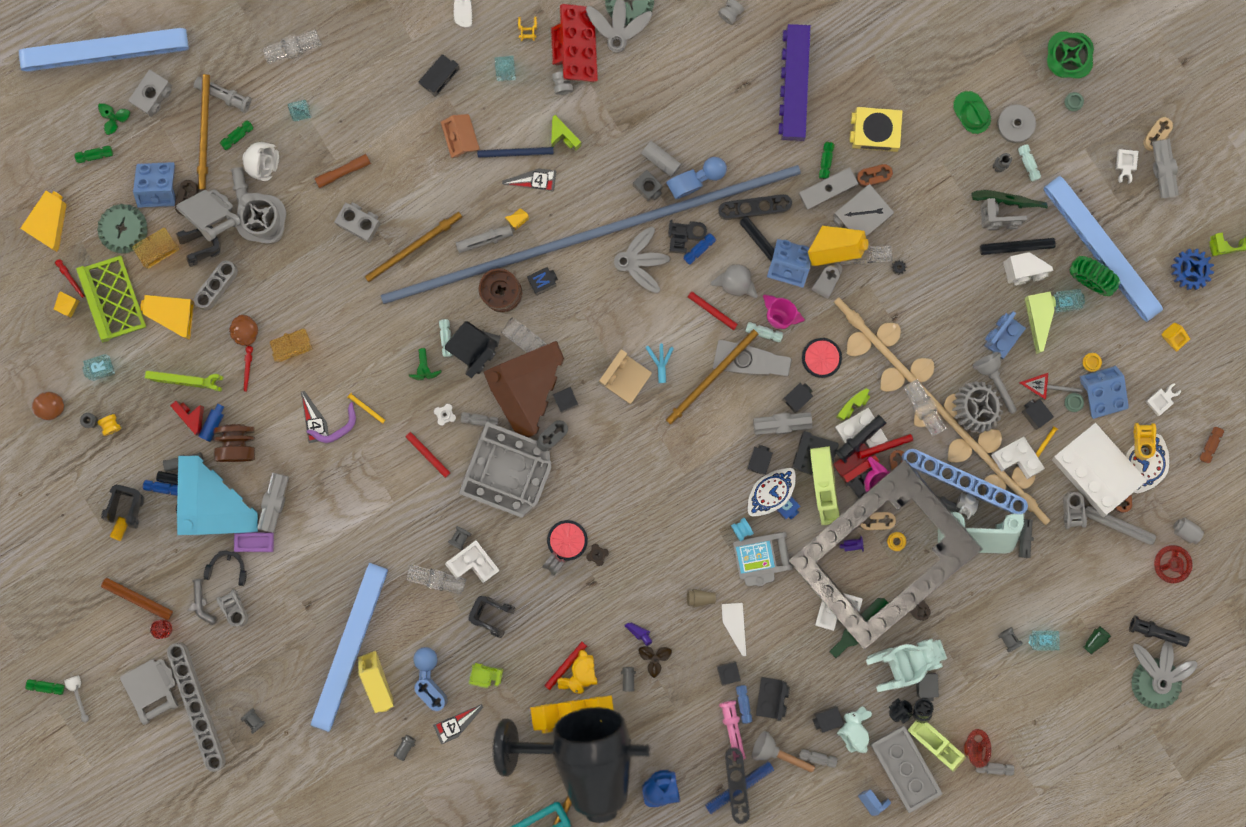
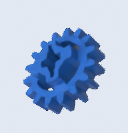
[1171,249,1214,290]

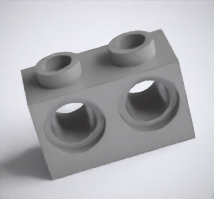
[334,202,381,243]

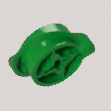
[1047,31,1094,79]

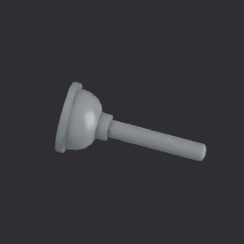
[972,352,1017,414]

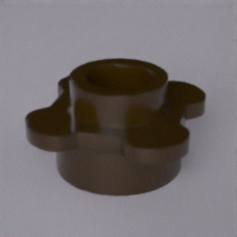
[586,544,609,566]

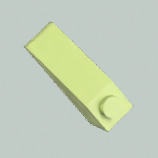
[1024,291,1056,354]

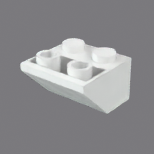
[1003,252,1053,286]

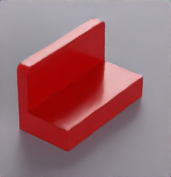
[833,444,879,483]

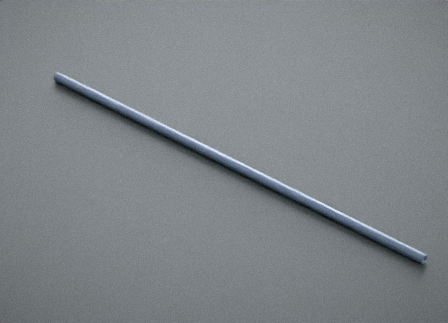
[381,165,801,304]

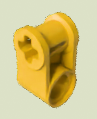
[1133,423,1156,460]

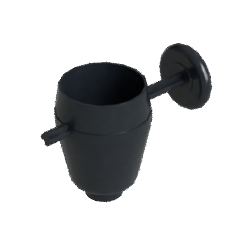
[493,707,650,823]

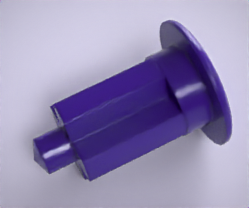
[839,535,864,552]

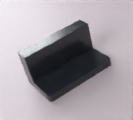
[419,54,460,97]

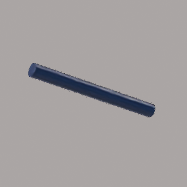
[478,147,554,158]

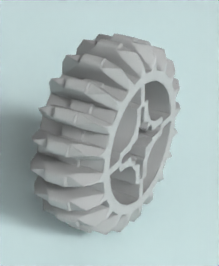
[952,381,1003,433]

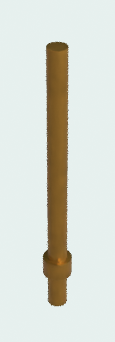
[197,74,210,190]
[365,211,463,282]

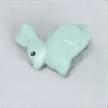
[837,706,872,753]

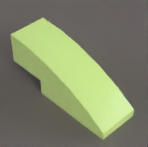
[907,721,966,772]

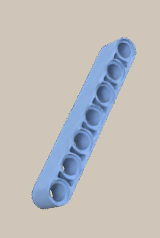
[902,449,1028,514]

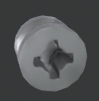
[542,552,566,576]

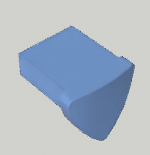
[858,789,891,816]

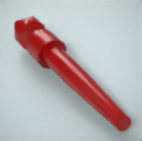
[55,259,85,298]
[243,346,253,392]

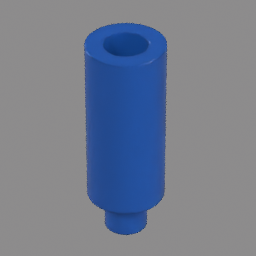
[198,404,224,442]

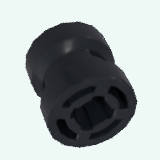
[913,698,934,723]

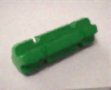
[220,120,254,150]
[819,142,834,179]
[75,146,113,163]
[25,679,65,695]

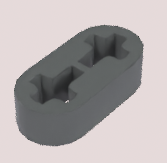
[536,420,568,451]

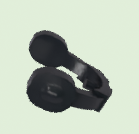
[203,550,247,586]

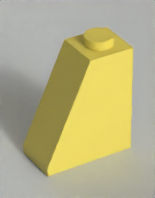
[358,651,394,713]

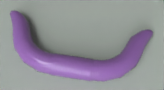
[306,402,356,443]

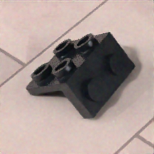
[445,321,497,379]

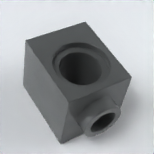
[633,170,662,202]
[916,673,939,701]

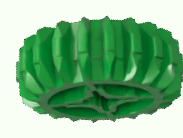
[1069,256,1121,296]

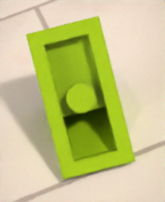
[551,115,582,151]

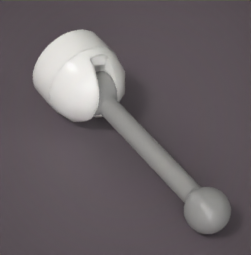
[64,675,89,722]

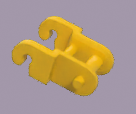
[518,17,537,41]

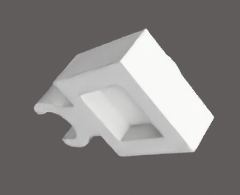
[1116,149,1138,184]
[1145,384,1181,416]
[956,493,979,520]

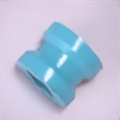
[731,518,754,542]

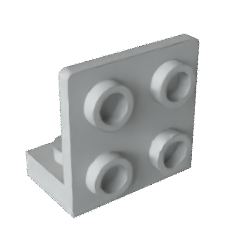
[980,198,1027,231]

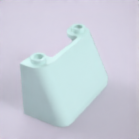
[938,512,1024,554]

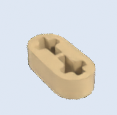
[1143,117,1173,151]
[859,512,896,530]

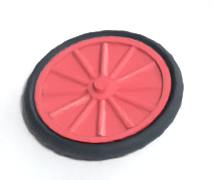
[802,338,842,378]
[547,520,588,561]

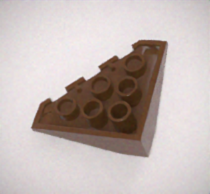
[484,341,564,438]

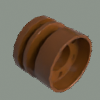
[478,268,523,313]
[213,424,255,462]

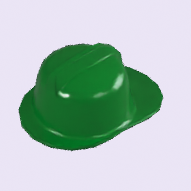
[953,91,991,134]

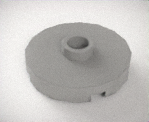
[997,105,1036,143]

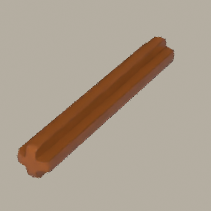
[101,578,173,620]

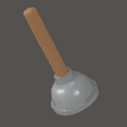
[752,731,815,772]

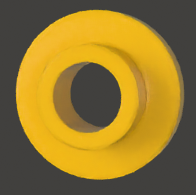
[887,532,907,551]

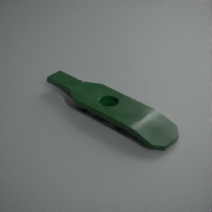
[971,190,1048,209]
[829,598,888,658]

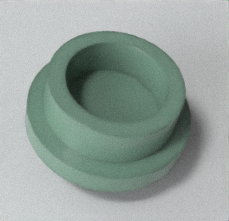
[1064,92,1084,111]
[1064,393,1084,412]

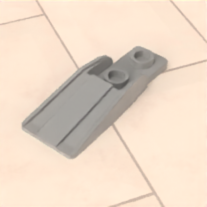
[713,340,792,376]

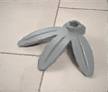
[586,0,653,53]
[614,227,670,293]
[1133,641,1198,694]

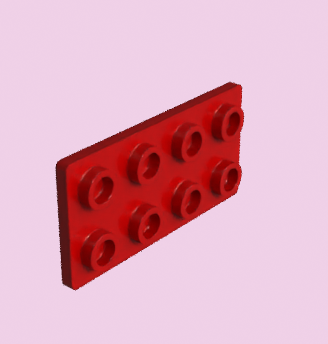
[551,4,598,82]

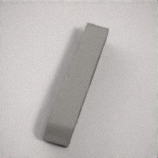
[167,643,226,772]

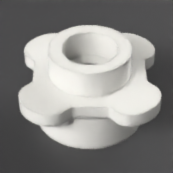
[434,404,456,426]

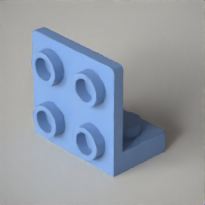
[133,162,176,208]
[767,239,811,288]
[984,311,1026,359]
[1080,366,1129,419]

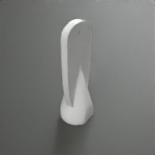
[454,0,472,28]

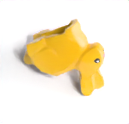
[557,650,598,694]

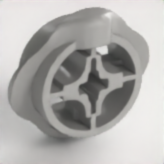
[236,193,286,243]

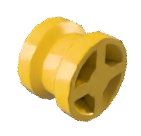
[97,414,121,436]

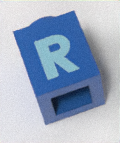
[776,496,801,520]

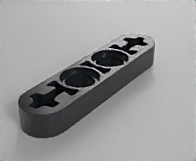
[718,194,792,220]
[725,747,750,824]

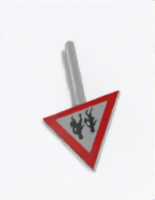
[1019,372,1083,400]

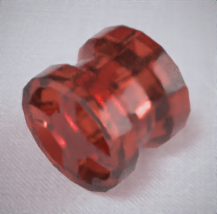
[150,619,173,639]

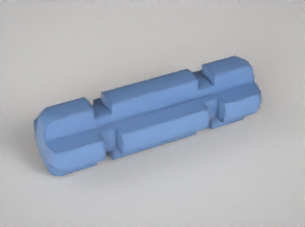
[736,685,752,724]

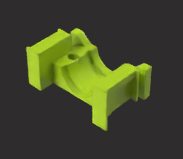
[1209,232,1246,256]
[469,663,504,688]

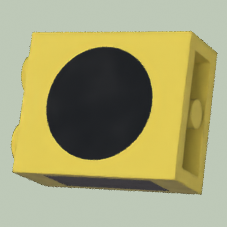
[849,107,903,152]

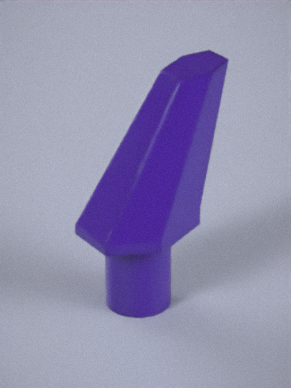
[625,623,652,646]

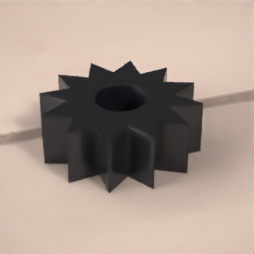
[891,260,907,275]

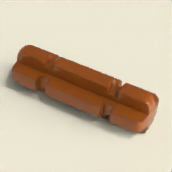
[1200,427,1224,463]

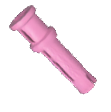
[719,700,746,761]

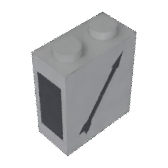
[833,184,894,237]

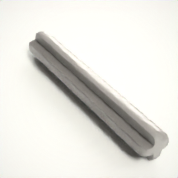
[1085,506,1156,545]

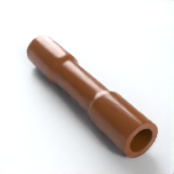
[314,154,371,189]

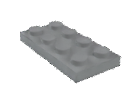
[870,725,942,813]

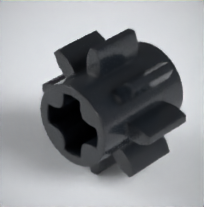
[889,698,913,724]

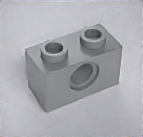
[128,69,172,117]

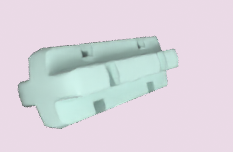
[1018,145,1041,181]
[439,319,453,357]
[746,322,783,342]

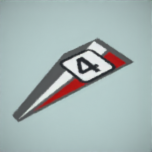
[502,168,557,191]
[301,391,329,443]
[433,704,483,745]

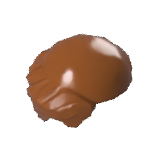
[229,315,258,346]
[32,392,64,420]

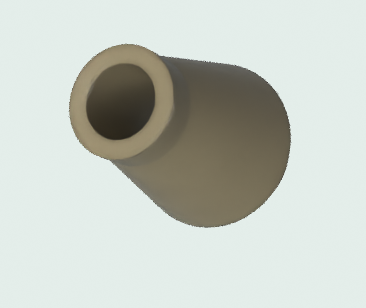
[687,589,716,608]

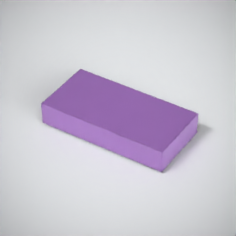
[234,533,274,552]

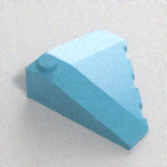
[177,456,258,535]

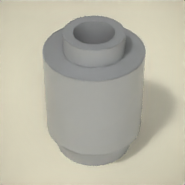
[1173,518,1204,544]

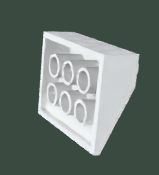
[1052,423,1147,518]

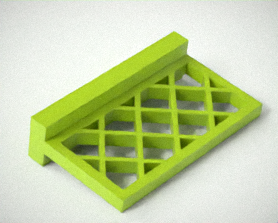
[76,255,146,343]

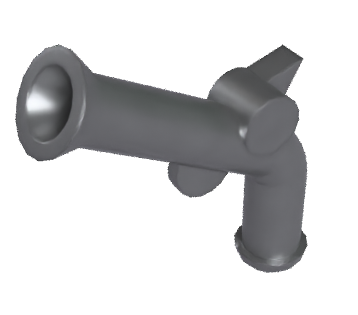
[187,579,217,625]

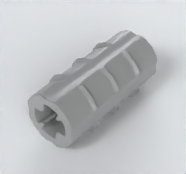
[641,141,681,177]

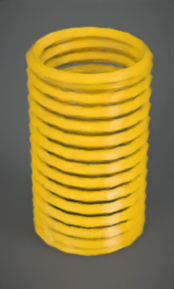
[110,516,128,541]

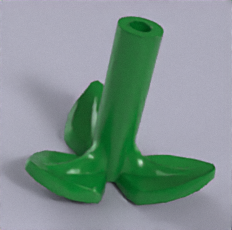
[98,103,130,135]
[409,348,442,381]

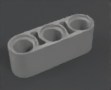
[194,261,238,310]

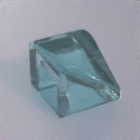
[287,100,312,121]

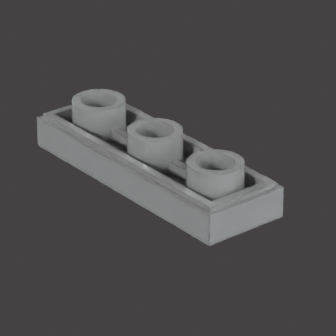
[799,167,858,210]

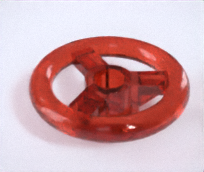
[1154,545,1193,584]
[964,729,991,768]

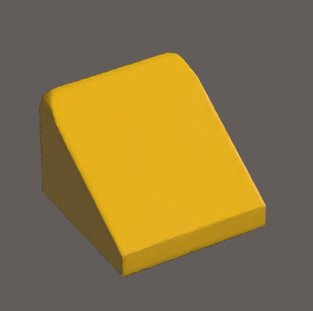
[1161,323,1190,352]

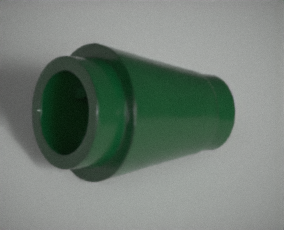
[1083,626,1111,655]

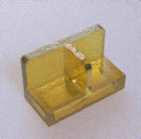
[132,227,180,269]
[270,328,313,363]

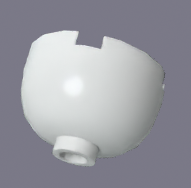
[243,142,279,181]

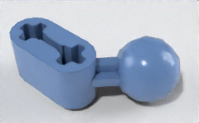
[666,157,727,200]
[413,647,448,711]

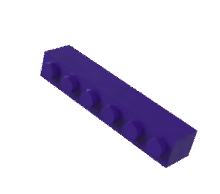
[778,24,811,141]

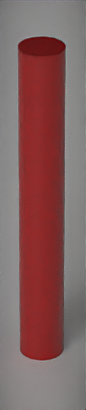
[688,291,738,330]
[406,432,450,478]
[858,434,913,459]
[544,641,587,690]

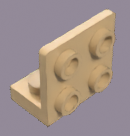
[599,350,652,404]

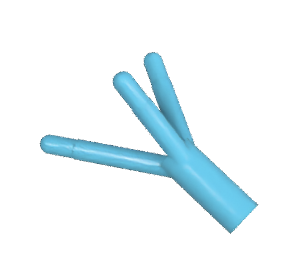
[646,343,674,383]

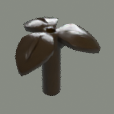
[638,646,672,678]

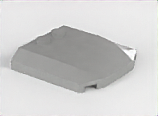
[458,422,551,518]

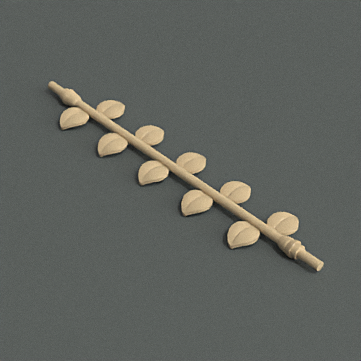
[834,297,1050,525]

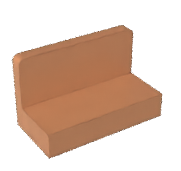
[441,114,479,158]

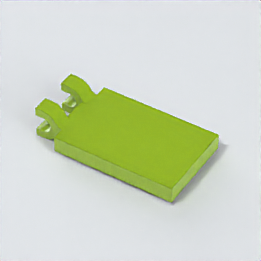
[145,371,224,392]

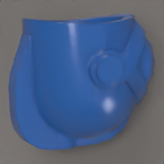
[642,770,680,807]

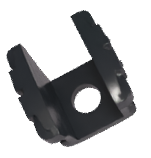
[176,225,220,267]
[101,485,145,529]
[468,595,516,638]

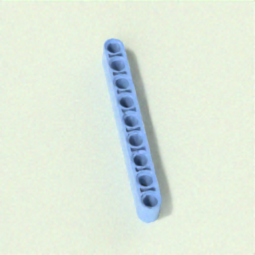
[18,28,189,71]
[1043,176,1163,322]
[311,563,388,732]

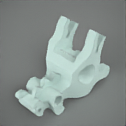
[866,639,947,692]

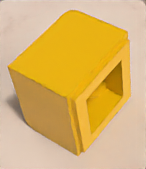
[505,208,529,230]
[54,291,80,318]

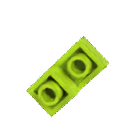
[836,388,870,421]

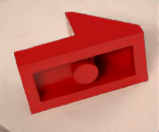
[170,401,204,435]

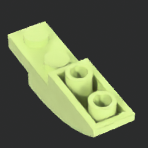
[810,446,840,525]

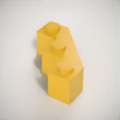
[530,695,614,734]

